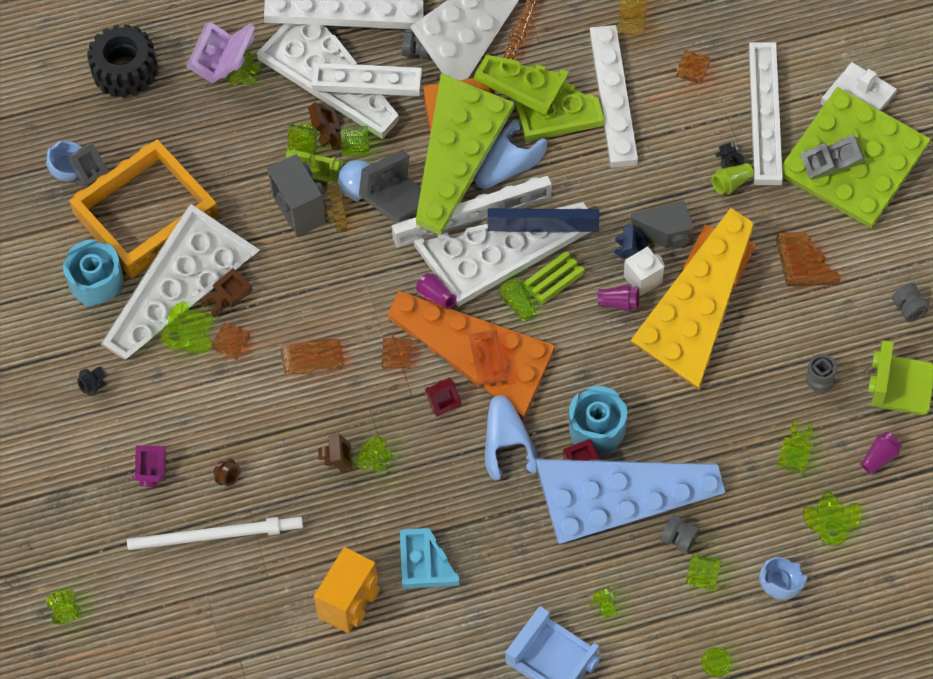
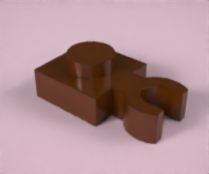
[308,102,342,150]
[201,268,253,317]

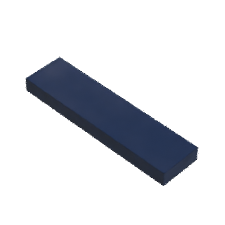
[487,208,599,232]

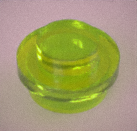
[701,647,731,677]

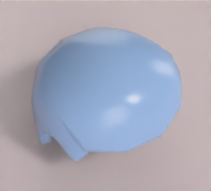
[46,141,82,182]
[336,160,371,201]
[759,557,807,600]

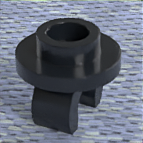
[715,142,744,168]
[77,367,108,397]

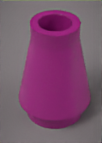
[416,273,457,309]
[597,284,640,312]
[860,432,902,475]

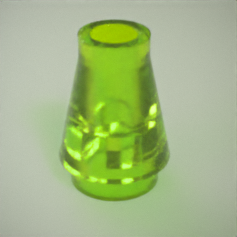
[498,278,536,321]

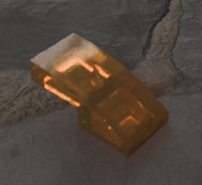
[280,339,345,374]

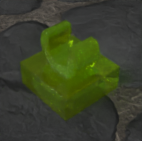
[226,50,261,86]
[287,121,317,154]
[341,126,370,156]
[354,435,393,472]
[685,554,721,591]

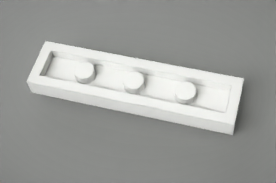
[312,63,422,96]

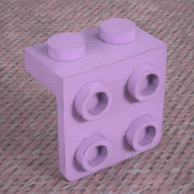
[186,21,255,83]

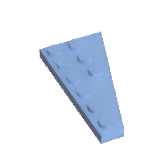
[534,458,725,544]

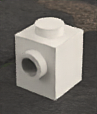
[624,247,665,296]

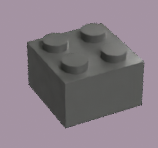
[267,154,327,237]

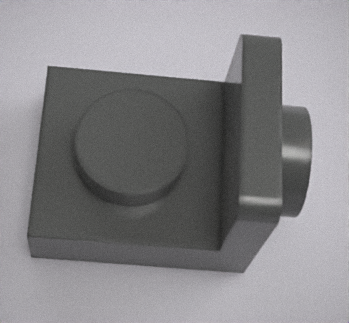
[67,143,109,187]

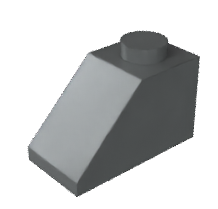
[630,200,694,248]

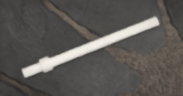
[127,517,303,550]

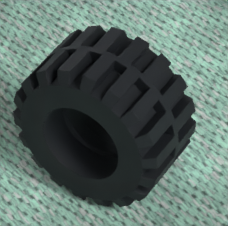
[87,24,158,98]

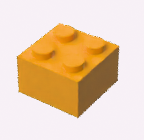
[314,547,380,634]

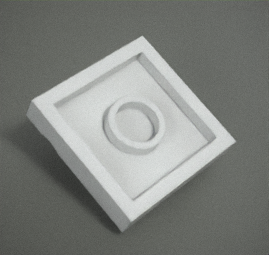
[821,62,897,111]

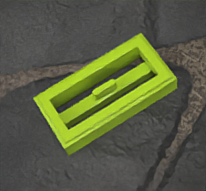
[524,251,584,305]

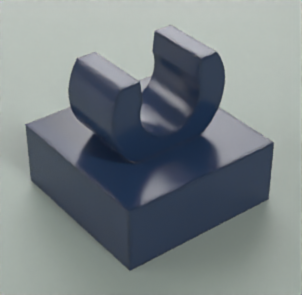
[614,224,646,259]

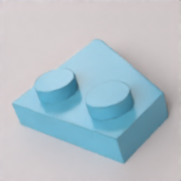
[400,528,460,589]

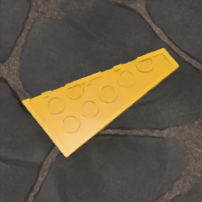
[630,208,754,390]

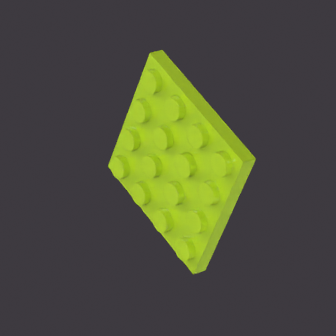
[782,87,931,229]

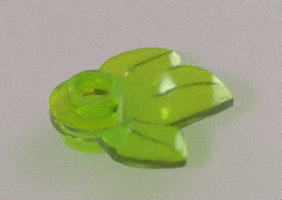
[161,301,213,354]
[803,491,861,546]

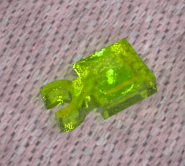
[777,421,813,474]

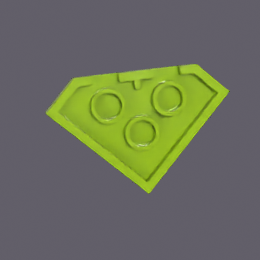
[514,65,605,142]

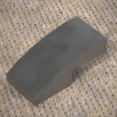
[800,134,866,180]

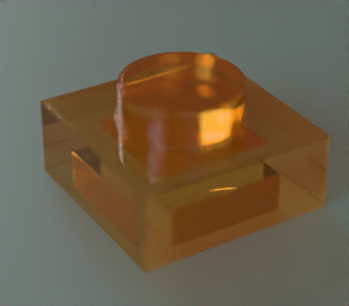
[676,50,710,84]
[211,322,250,360]
[382,338,412,369]

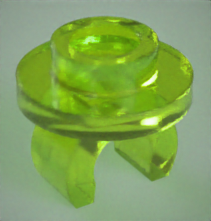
[589,588,618,619]

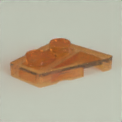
[776,232,841,287]

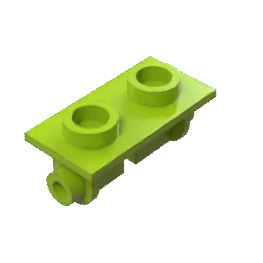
[285,148,344,185]

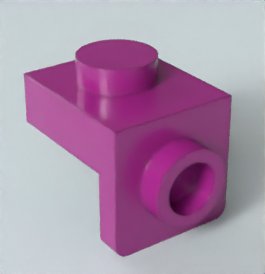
[132,445,166,487]

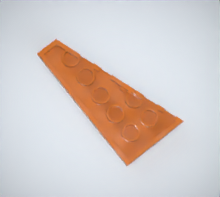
[388,291,555,421]

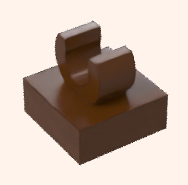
[318,433,352,472]

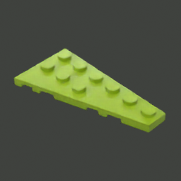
[416,73,514,235]

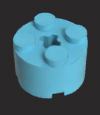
[63,240,124,306]
[569,386,627,453]

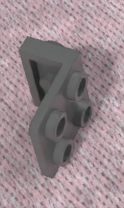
[359,150,421,222]

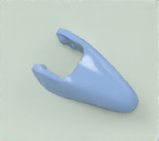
[476,119,548,189]
[485,395,538,481]

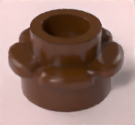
[213,458,240,486]

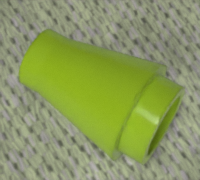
[711,163,754,195]

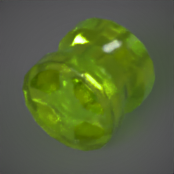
[46,589,81,625]

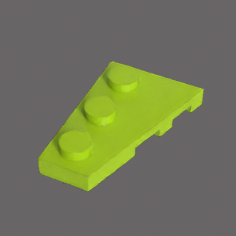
[473,54,569,115]

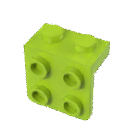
[868,340,933,415]

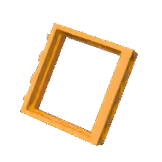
[69,139,219,279]

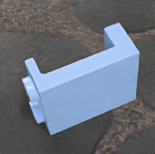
[505,606,601,679]

